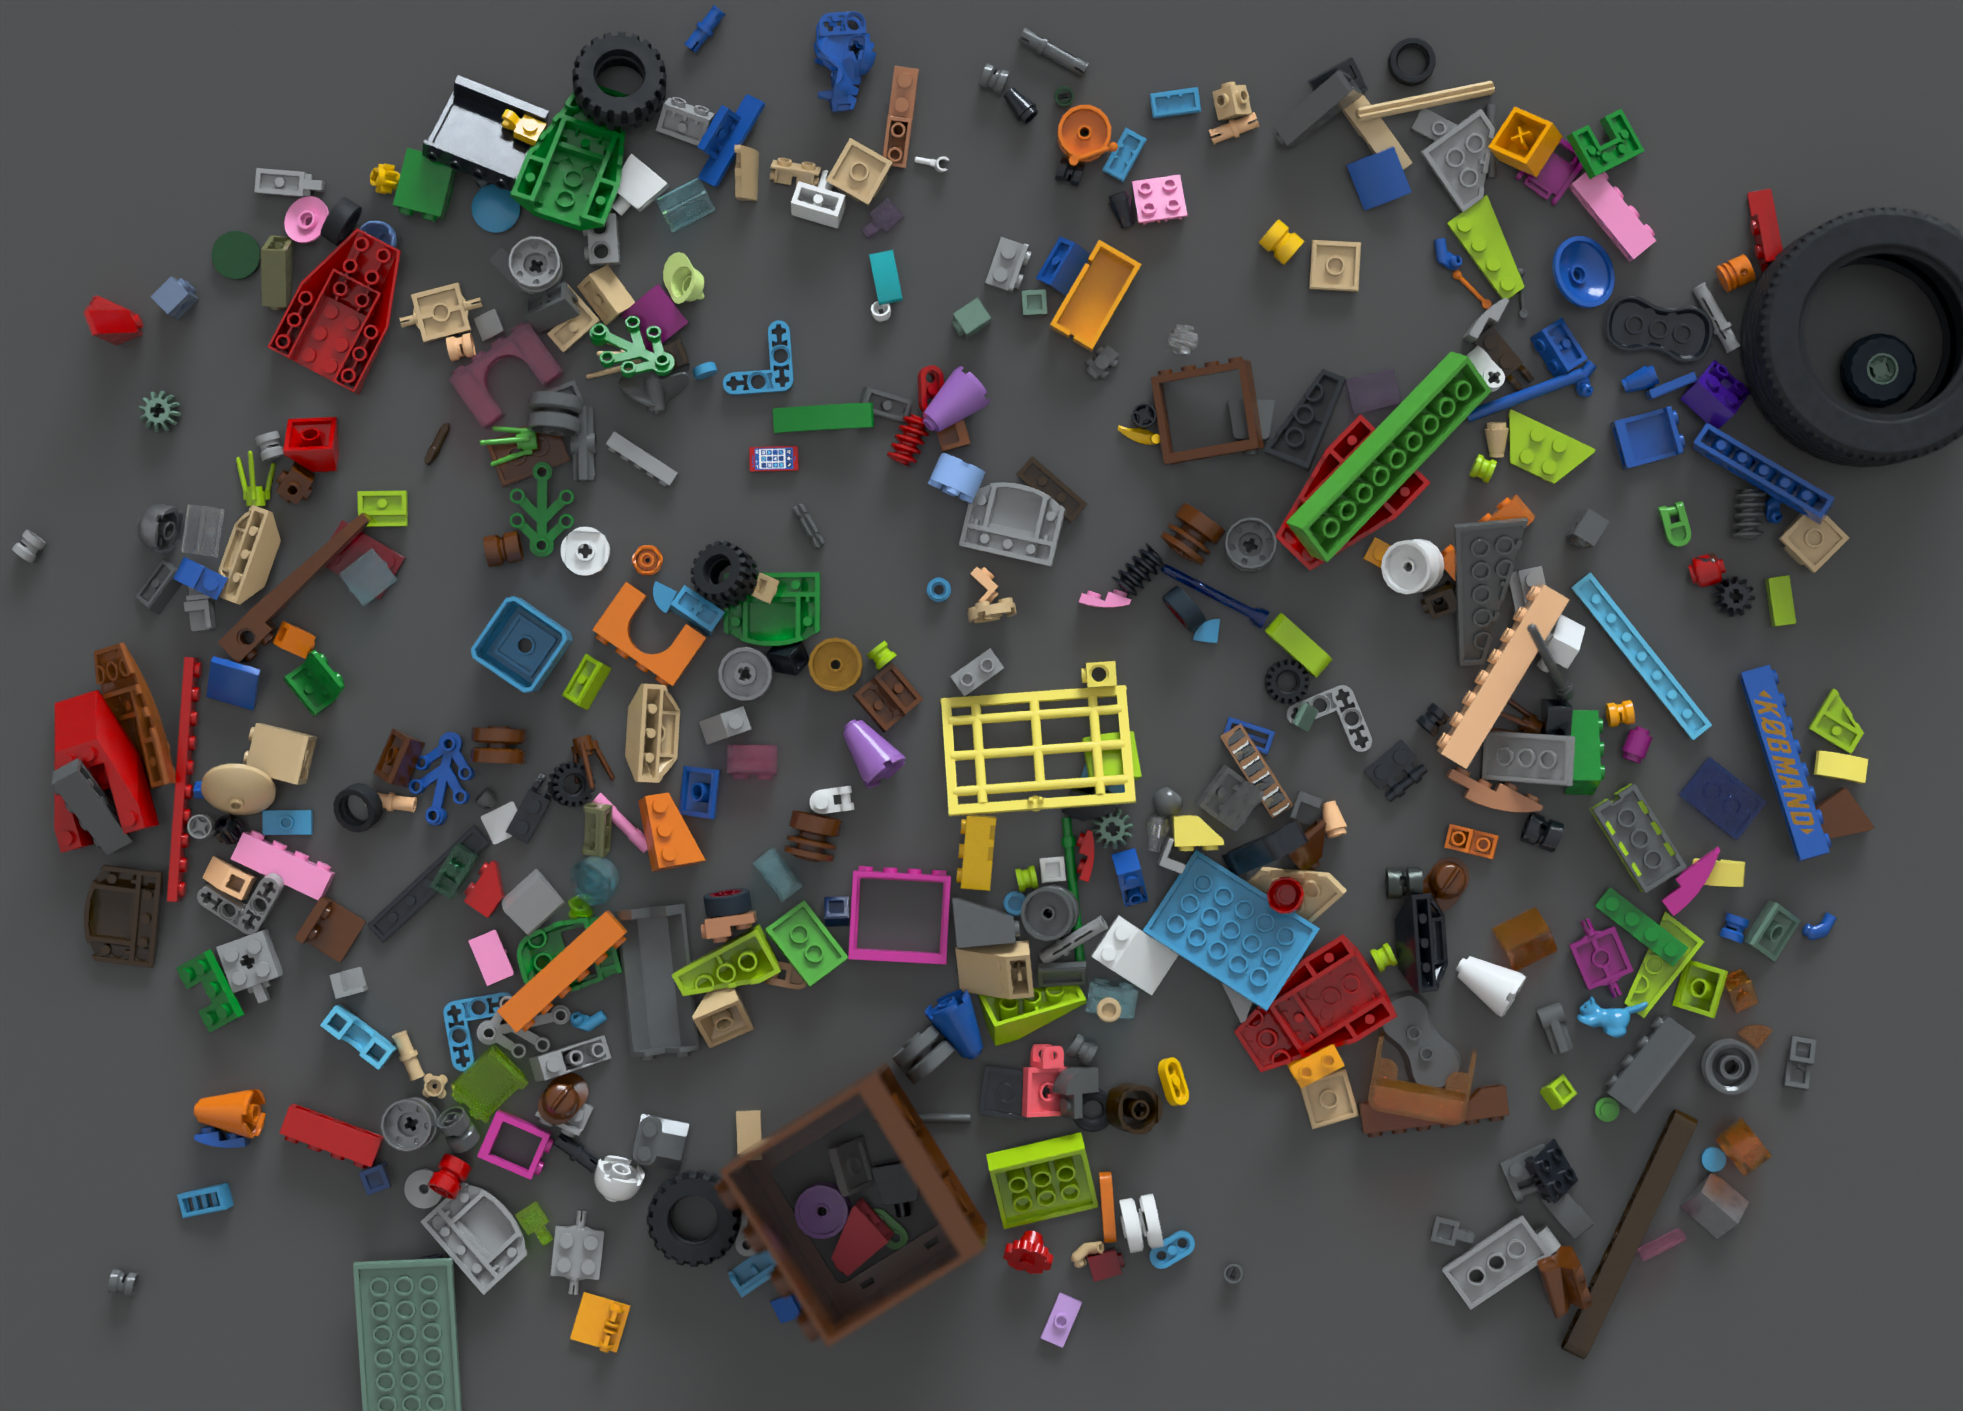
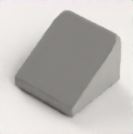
[474,309,506,342]

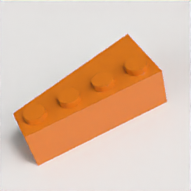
[1441,494,1535,581]

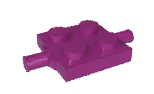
[1568,918,1633,998]

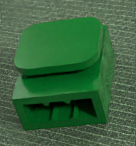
[393,148,456,222]

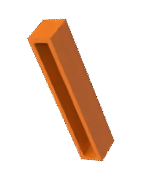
[497,910,628,1033]

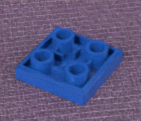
[206,656,261,710]

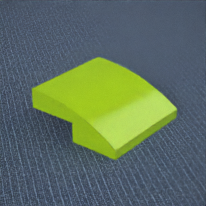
[1082,731,1142,780]

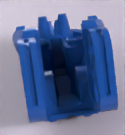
[813,11,876,113]

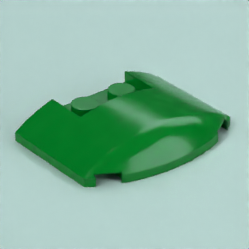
[724,572,821,646]

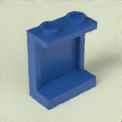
[1610,406,1686,470]

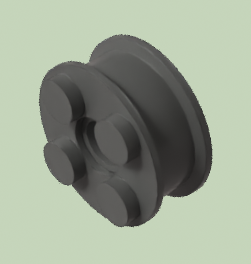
[1701,1039,1759,1094]

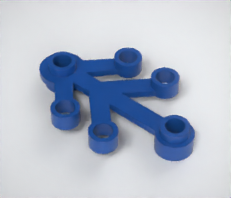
[409,732,475,826]

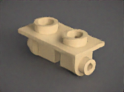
[770,158,821,187]

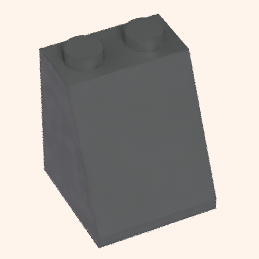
[952,896,1020,948]

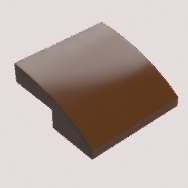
[853,662,923,733]

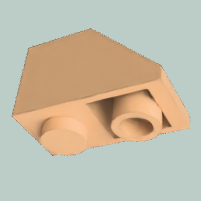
[202,856,257,900]

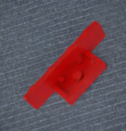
[1747,189,1783,274]

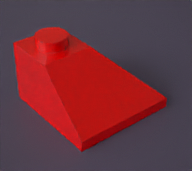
[283,417,339,472]

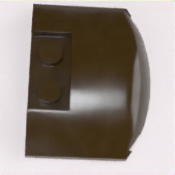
[84,865,163,968]

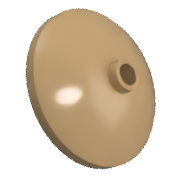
[201,764,276,816]

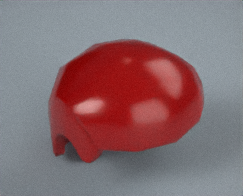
[1267,877,1304,914]

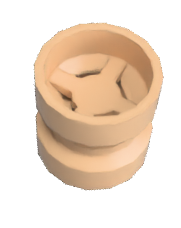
[446,333,476,361]

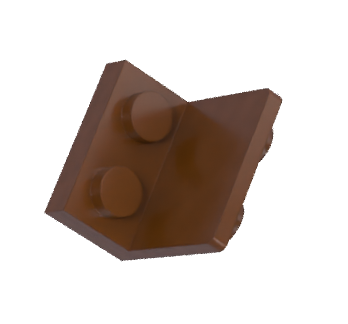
[294,896,366,962]

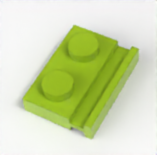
[357,491,408,527]

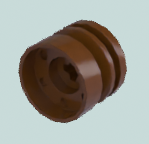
[1160,502,1226,566]
[784,810,842,862]

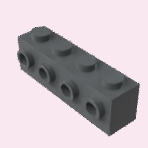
[51,758,133,855]

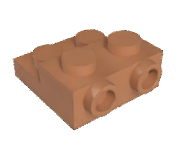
[701,910,757,943]

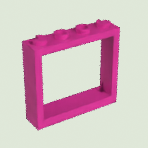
[848,866,951,964]

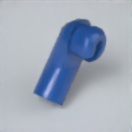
[1434,238,1462,270]
[1575,360,1597,397]
[1765,496,1783,524]
[1802,912,1837,941]

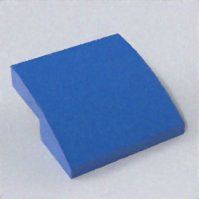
[1346,146,1412,210]

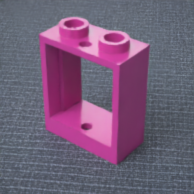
[477,1109,554,1180]

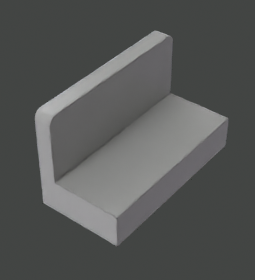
[1157,836,1186,874]

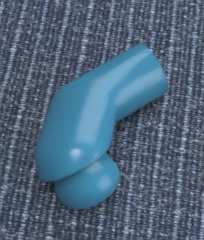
[570,1010,608,1031]

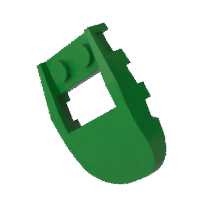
[517,916,622,992]

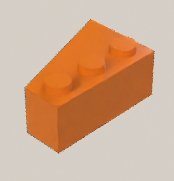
[638,792,705,872]

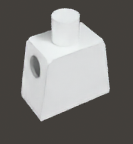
[612,153,669,216]

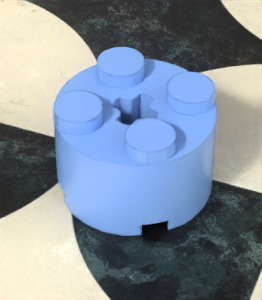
[928,453,985,504]

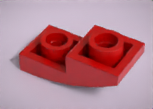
[1076,829,1094,882]

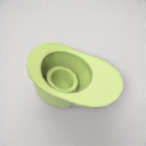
[663,252,704,304]

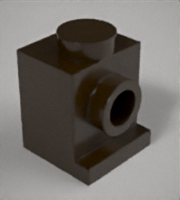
[653,339,690,372]
[1420,580,1456,620]

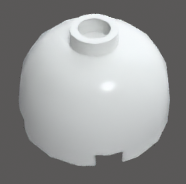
[594,1156,645,1202]

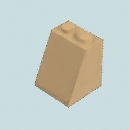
[243,723,318,785]

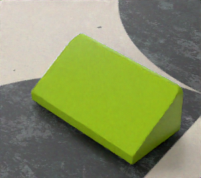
[1765,575,1796,627]
[562,654,611,710]

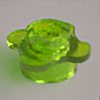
[568,895,593,919]

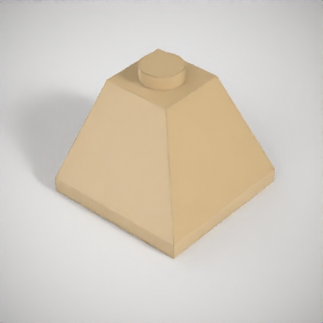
[692,987,754,1048]

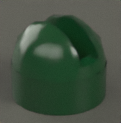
[1054,86,1074,106]

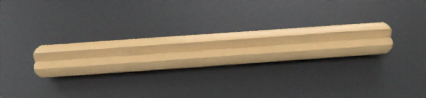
[1355,81,1495,122]

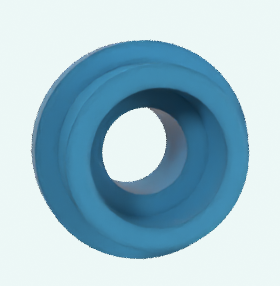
[927,578,951,602]

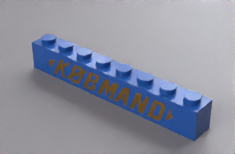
[1739,665,1831,862]

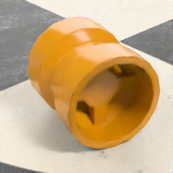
[1605,700,1635,727]

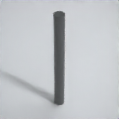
[873,1113,971,1124]

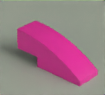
[1662,846,1721,916]

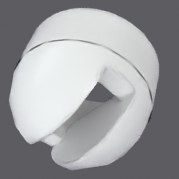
[871,301,891,322]

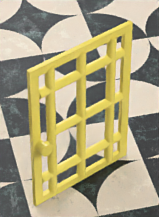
[940,685,1136,816]

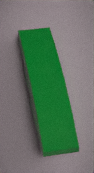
[773,403,874,433]

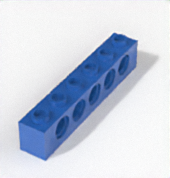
[1693,423,1835,525]

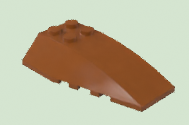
[94,642,176,798]

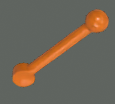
[1069,142,1118,166]
[1453,270,1492,309]

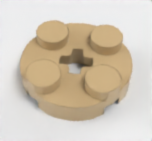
[967,598,1017,623]

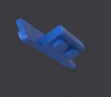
[697,94,765,187]

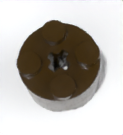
[1106,1083,1163,1135]

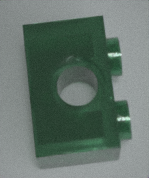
[429,844,480,899]

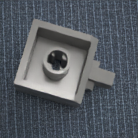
[216,929,283,1004]

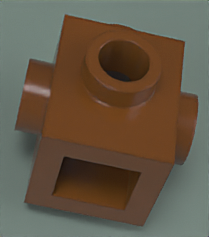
[276,461,315,505]

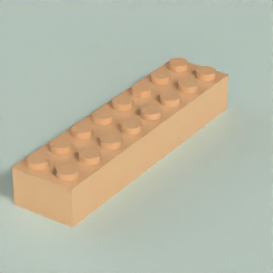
[1436,583,1569,769]

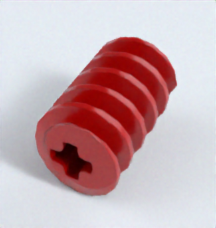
[887,413,929,468]

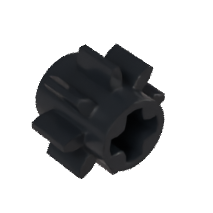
[214,814,245,845]

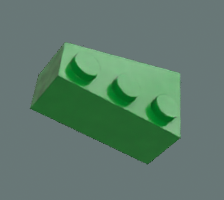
[1564,710,1605,795]

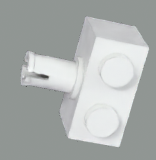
[791,170,845,229]
[1537,614,1585,672]

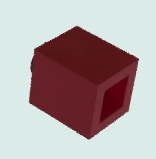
[1087,1247,1125,1282]

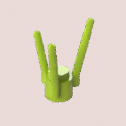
[236,451,276,506]

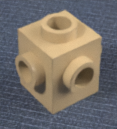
[1212,82,1252,121]

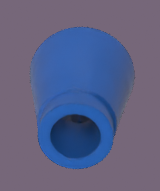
[1621,365,1659,393]

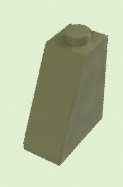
[261,235,295,310]

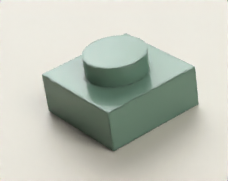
[1022,289,1047,316]

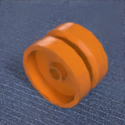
[1057,105,1111,163]

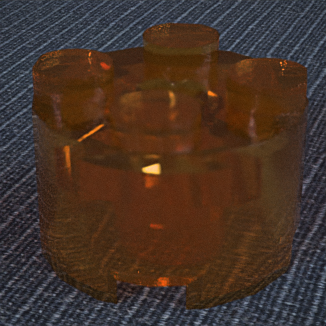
[1715,1118,1772,1176]

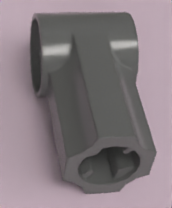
[1536,1002,1573,1055]

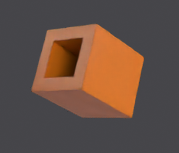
[272,621,316,659]

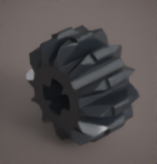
[1712,576,1755,617]

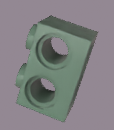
[952,297,991,339]

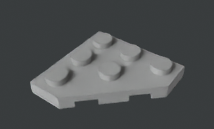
[1420,109,1495,212]

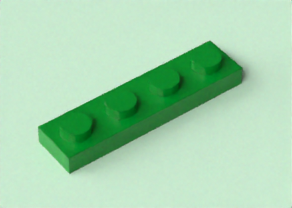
[1595,887,1688,967]

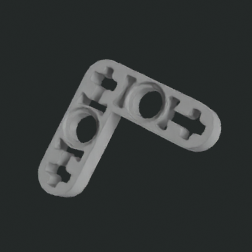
[1286,685,1372,752]
[197,873,284,935]

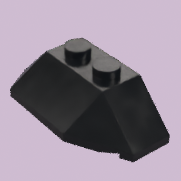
[1395,893,1448,993]

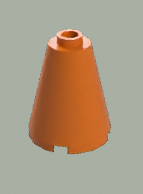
[194,1089,266,1138]

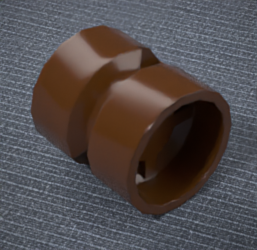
[483,530,524,567]

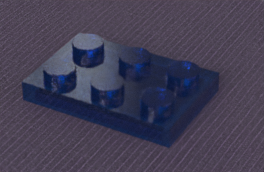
[1678,757,1767,840]

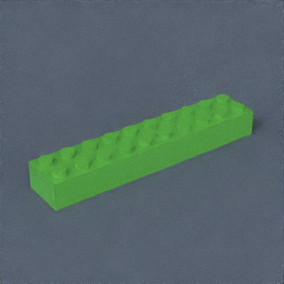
[1286,351,1491,562]

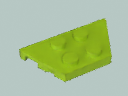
[1508,409,1596,484]

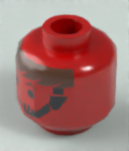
[1688,553,1726,588]

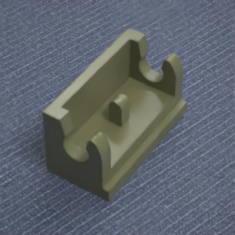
[582,802,613,858]

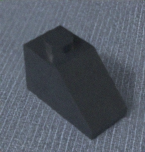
[1061,777,1118,821]

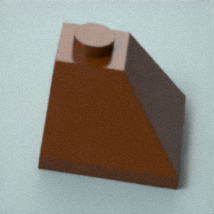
[1286,818,1326,871]

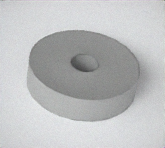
[404,1168,443,1209]

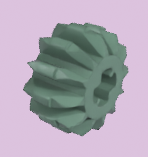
[139,390,181,432]
[1092,809,1133,849]

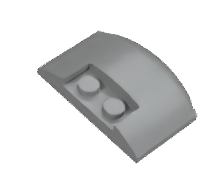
[959,482,1066,567]
[421,1182,528,1295]

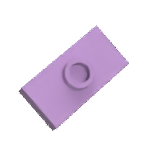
[1040,1292,1082,1348]

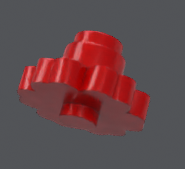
[1003,1231,1054,1274]

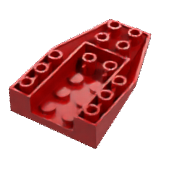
[267,228,401,395]

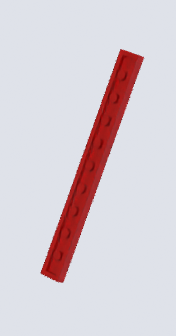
[167,657,202,902]

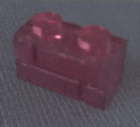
[727,745,778,779]

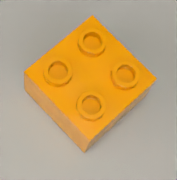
[1488,106,1563,177]

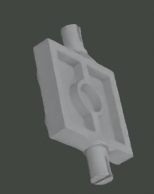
[550,1210,604,1295]

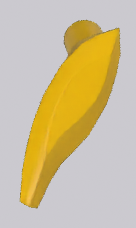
[1117,425,1161,445]

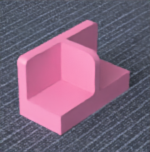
[468,930,514,986]

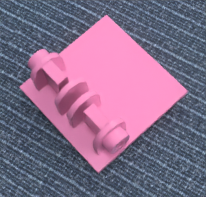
[1132,175,1187,225]

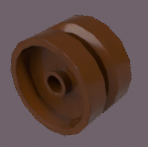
[471,726,526,764]

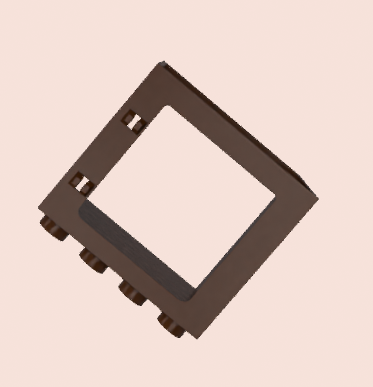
[715,1062,989,1347]

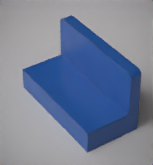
[1036,236,1091,296]

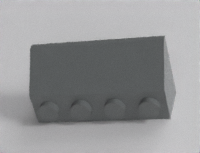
[1604,1014,1696,1114]

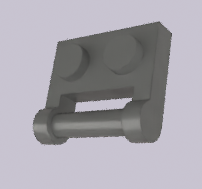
[1499,1143,1545,1204]

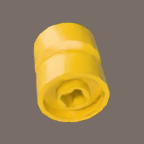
[1258,219,1305,265]

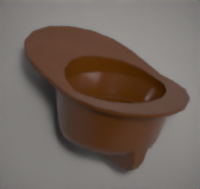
[1423,857,1469,912]
[538,1073,589,1125]

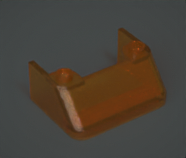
[1368,1033,1477,1125]

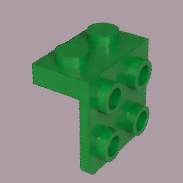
[283,650,345,717]

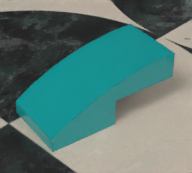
[869,250,903,305]

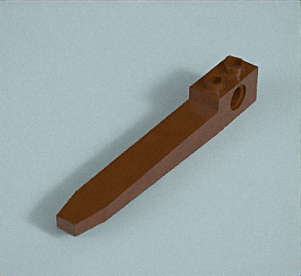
[217,513,372,663]

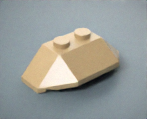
[218,505,281,605]
[625,683,680,783]

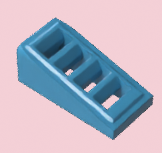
[177,1183,234,1218]

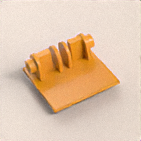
[570,1292,631,1353]

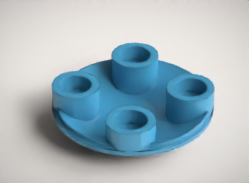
[471,184,520,233]

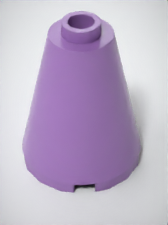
[923,366,991,432]
[843,719,906,788]

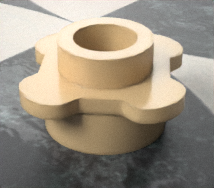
[422,1073,448,1099]

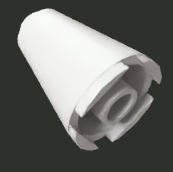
[1456,956,1527,1017]

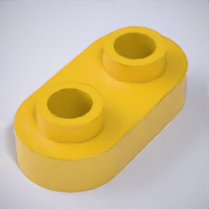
[1158,1057,1189,1106]

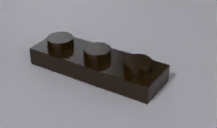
[1016,456,1087,523]

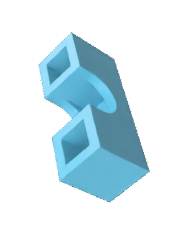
[320,1004,397,1070]

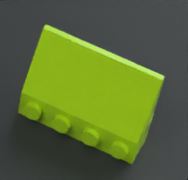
[986,1132,1099,1229]

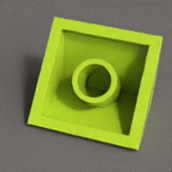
[1672,960,1728,1018]

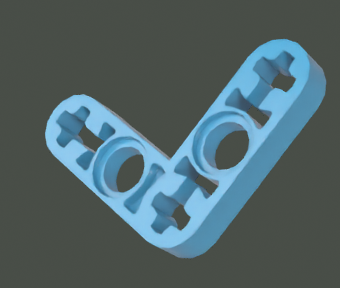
[723,320,794,395]
[443,992,513,1071]

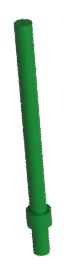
[1061,817,1085,962]

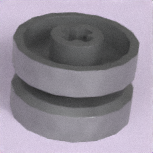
[718,647,774,701]

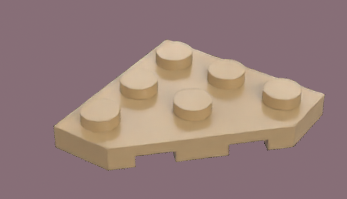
[1247,867,1347,923]

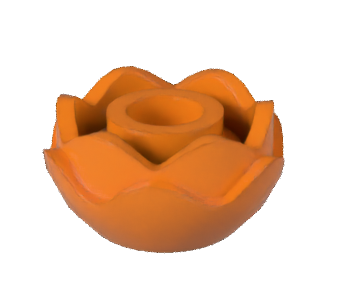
[632,545,663,575]

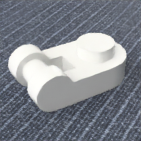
[810,785,855,814]

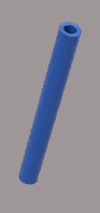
[1467,368,1585,422]

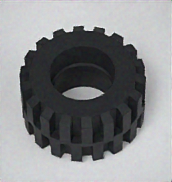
[690,541,758,608]

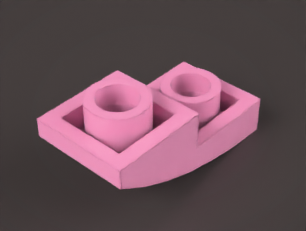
[1078,589,1131,608]

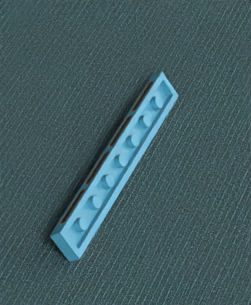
[1570,572,1712,740]

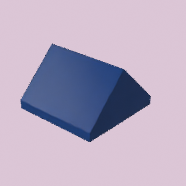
[679,766,721,819]

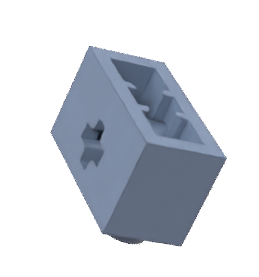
[151,276,199,319]

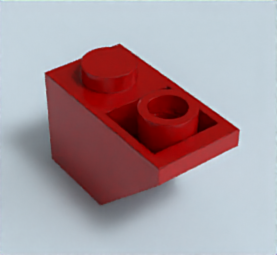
[464,860,505,918]

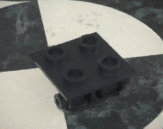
[1524,1138,1578,1204]

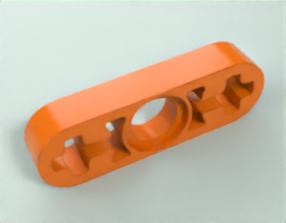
[1099,1171,1116,1243]

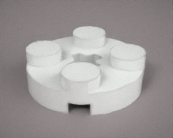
[561,527,610,576]

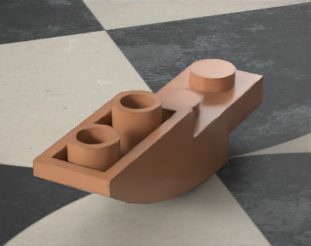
[883,66,919,168]
[1445,767,1544,812]

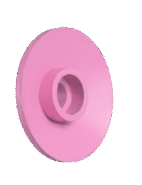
[284,196,329,243]

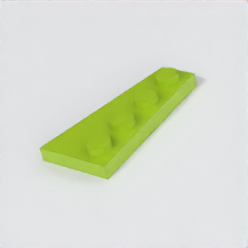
[1447,195,1525,300]
[1624,911,1704,1019]

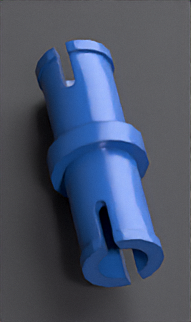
[684,5,726,53]

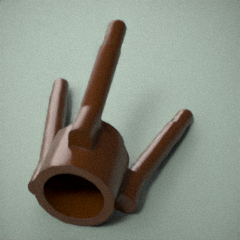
[1491,698,1543,734]
[571,735,615,789]

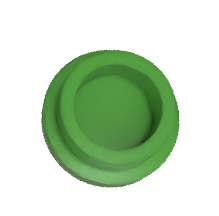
[1595,1097,1620,1122]

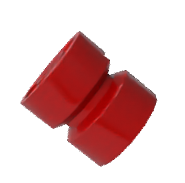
[427,1154,472,1200]

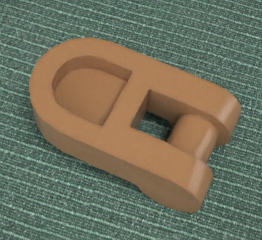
[765,960,807,989]

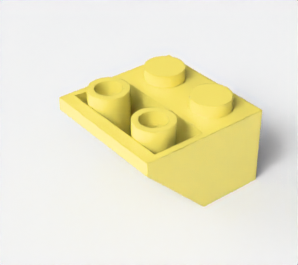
[1171,815,1224,851]

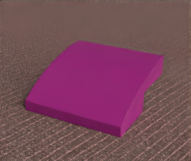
[621,284,689,353]

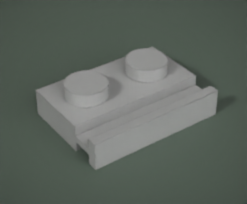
[1509,566,1546,613]

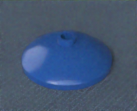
[1552,236,1615,308]

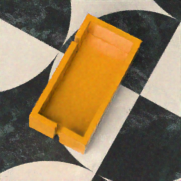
[1049,240,1142,352]

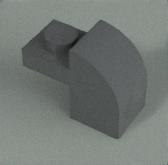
[1053,1065,1099,1119]

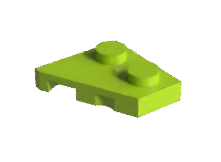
[1808,688,1864,754]

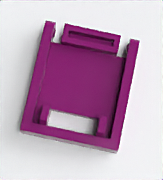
[1515,138,1583,206]

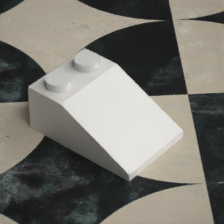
[1091,915,1178,995]

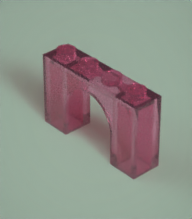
[449,323,565,429]

